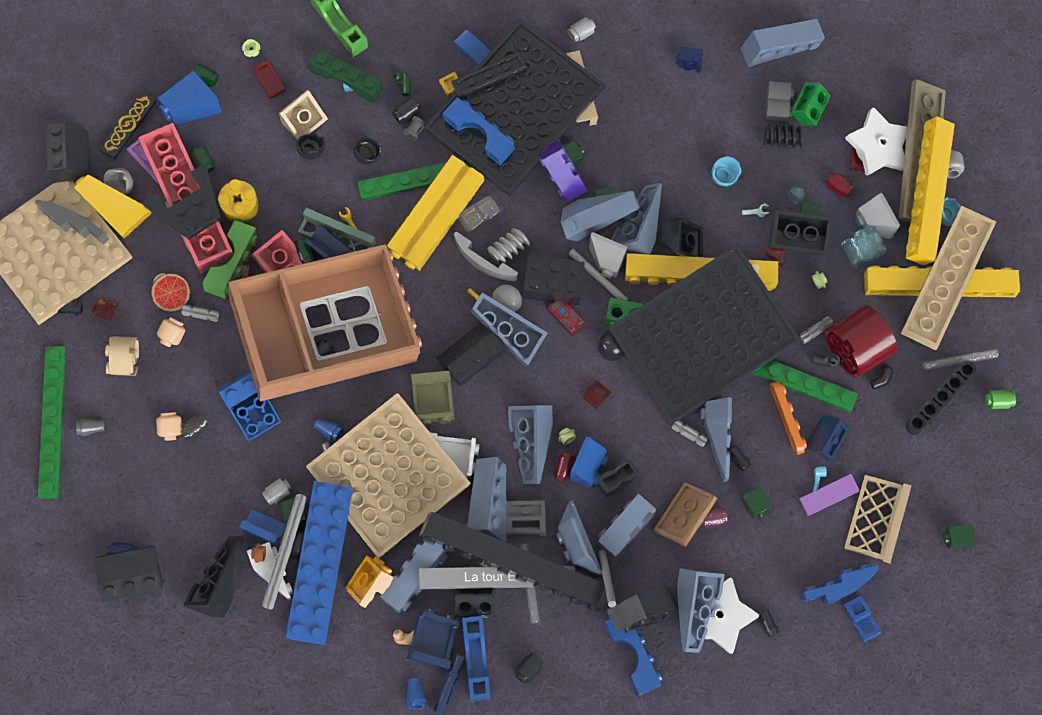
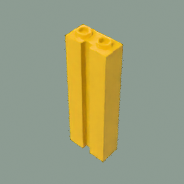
[387,155,484,271]

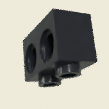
[455,588,496,618]

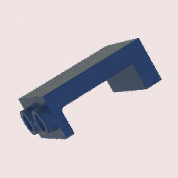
[407,609,461,670]

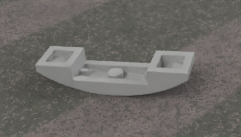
[454,232,518,281]

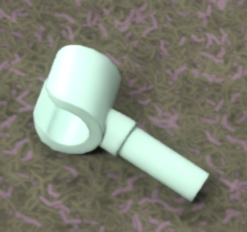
[742,204,769,217]

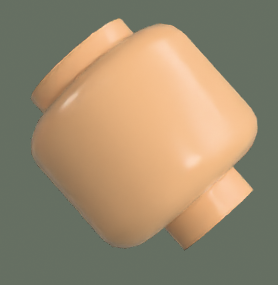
[157,317,186,347]
[156,412,182,441]

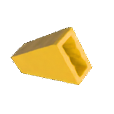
[74,175,151,238]

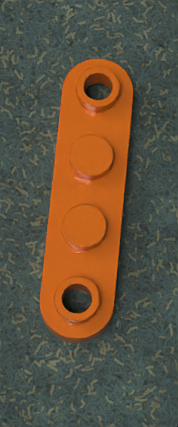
[770,381,807,455]

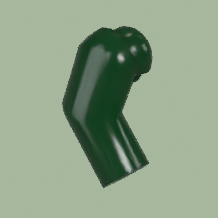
[392,71,411,96]

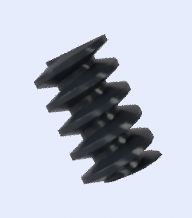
[764,123,803,149]

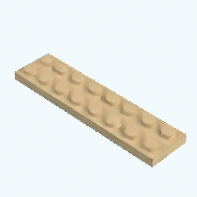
[901,206,996,350]

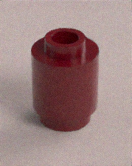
[825,172,854,199]

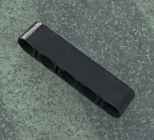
[906,361,977,435]

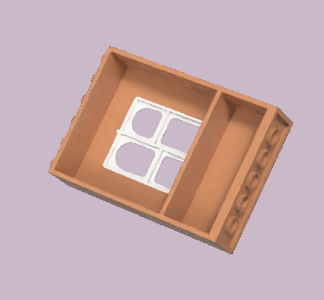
[229,244,422,402]

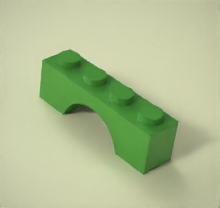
[310,0,368,57]
[203,220,258,299]

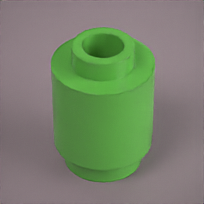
[985,389,1016,409]

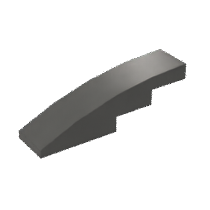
[35,200,109,245]

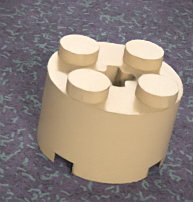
[105,336,139,376]

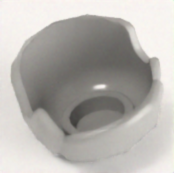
[103,168,133,195]
[492,285,522,312]

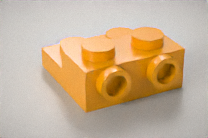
[345,555,394,608]

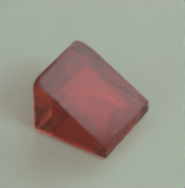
[765,247,785,268]
[91,298,118,321]
[582,380,611,409]

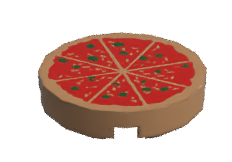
[151,273,190,312]

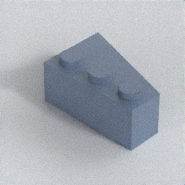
[597,494,656,560]

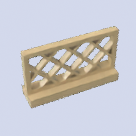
[844,475,911,563]

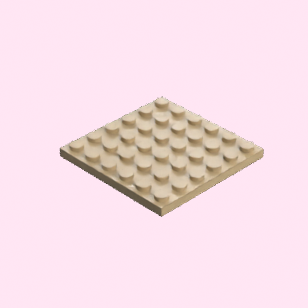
[0,181,133,325]
[306,393,471,558]

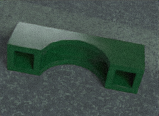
[308,48,383,104]

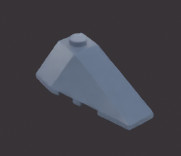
[611,183,662,255]
[677,568,725,653]

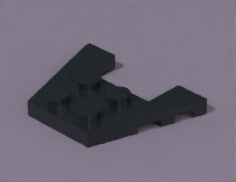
[142,163,221,240]

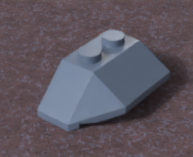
[556,500,602,577]

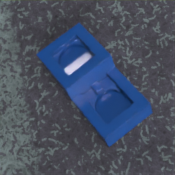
[453,30,491,66]
[844,596,881,643]

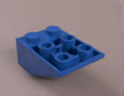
[217,370,282,442]

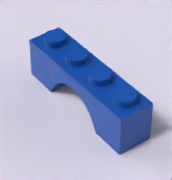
[442,97,515,165]
[462,616,491,701]
[604,619,662,697]

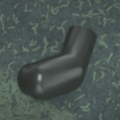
[812,354,840,367]

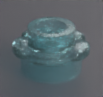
[788,186,805,204]

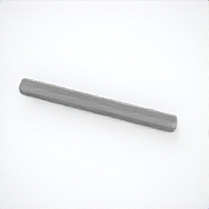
[262,494,307,609]

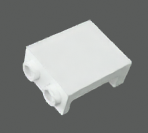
[431,433,479,479]

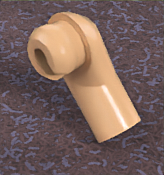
[393,629,414,645]

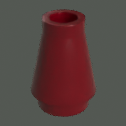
[554,452,576,482]

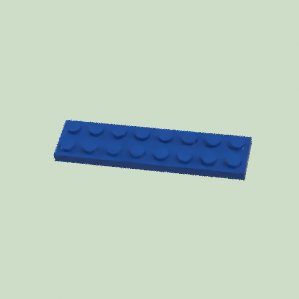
[285,481,353,645]

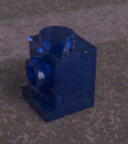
[675,47,703,73]

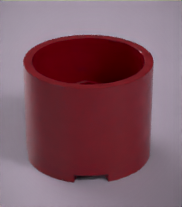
[825,305,897,378]

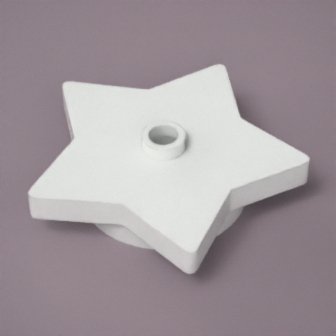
[845,108,907,176]
[705,578,759,654]

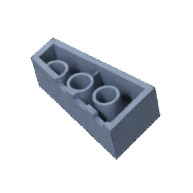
[741,19,825,67]
[471,293,548,367]
[468,457,507,542]
[380,542,448,614]

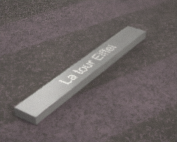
[418,566,575,589]

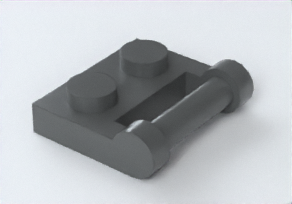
[506,500,546,537]

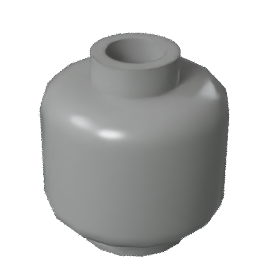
[947,150,965,178]

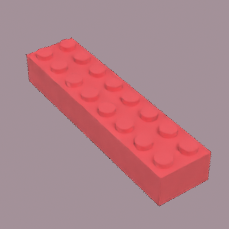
[138,123,234,274]

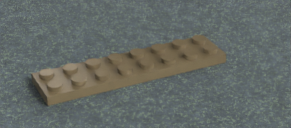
[899,79,946,223]

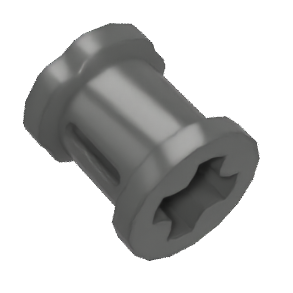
[403,116,426,141]

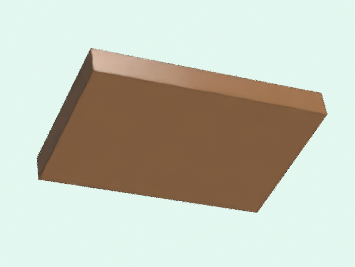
[653,482,717,547]

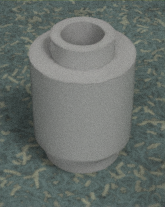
[567,17,596,43]
[262,478,292,505]

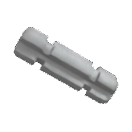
[181,304,219,322]
[799,316,834,344]
[672,420,708,447]

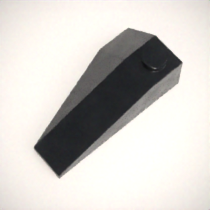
[183,536,244,617]

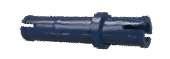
[432,654,466,715]

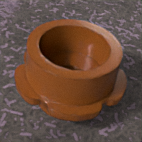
[251,543,266,563]

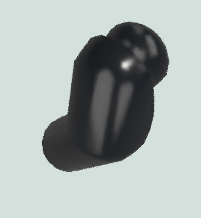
[870,364,894,390]

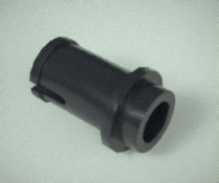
[58,301,83,316]
[730,446,752,472]
[758,610,779,637]

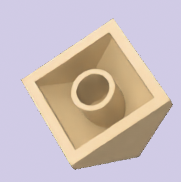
[279,90,328,140]

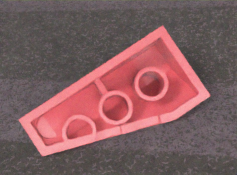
[250,230,307,310]

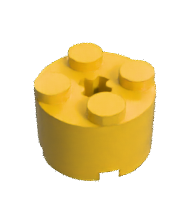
[218,179,258,222]

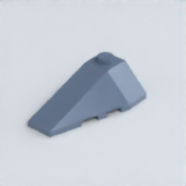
[561,191,640,241]
[700,397,732,482]
[508,405,553,484]

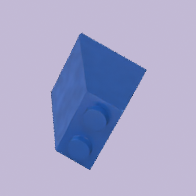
[158,71,222,125]

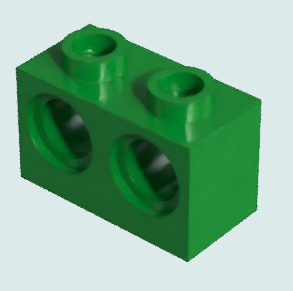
[791,82,831,126]
[605,298,644,327]

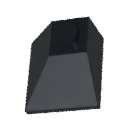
[661,217,703,257]

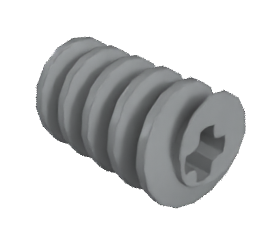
[487,228,530,267]

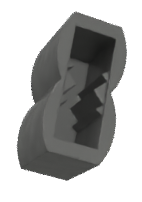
[765,81,794,122]

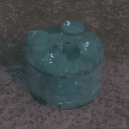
[841,227,887,268]

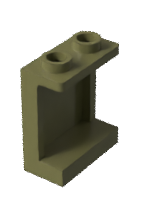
[411,371,454,426]

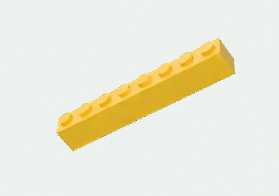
[906,116,955,265]
[625,254,778,291]
[864,265,1020,297]

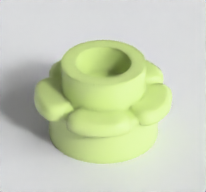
[242,39,260,57]
[811,271,827,289]
[558,428,576,445]

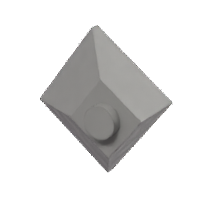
[855,193,900,239]
[589,232,627,278]

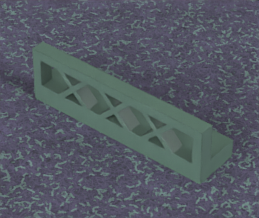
[298,208,376,253]

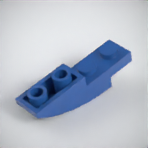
[801,563,879,605]

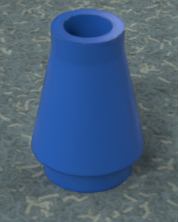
[314,418,344,442]
[406,678,426,709]

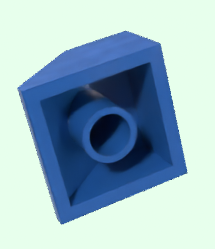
[569,436,608,489]

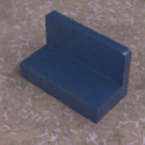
[305,225,351,258]
[806,415,850,462]

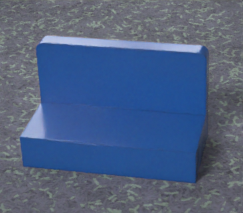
[239,510,286,547]

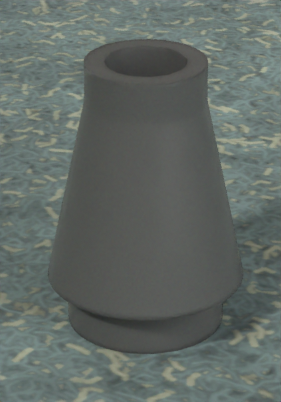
[76,418,105,437]

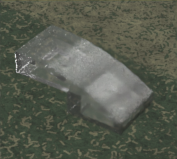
[458,196,500,232]

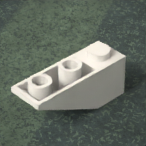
[247,542,293,601]

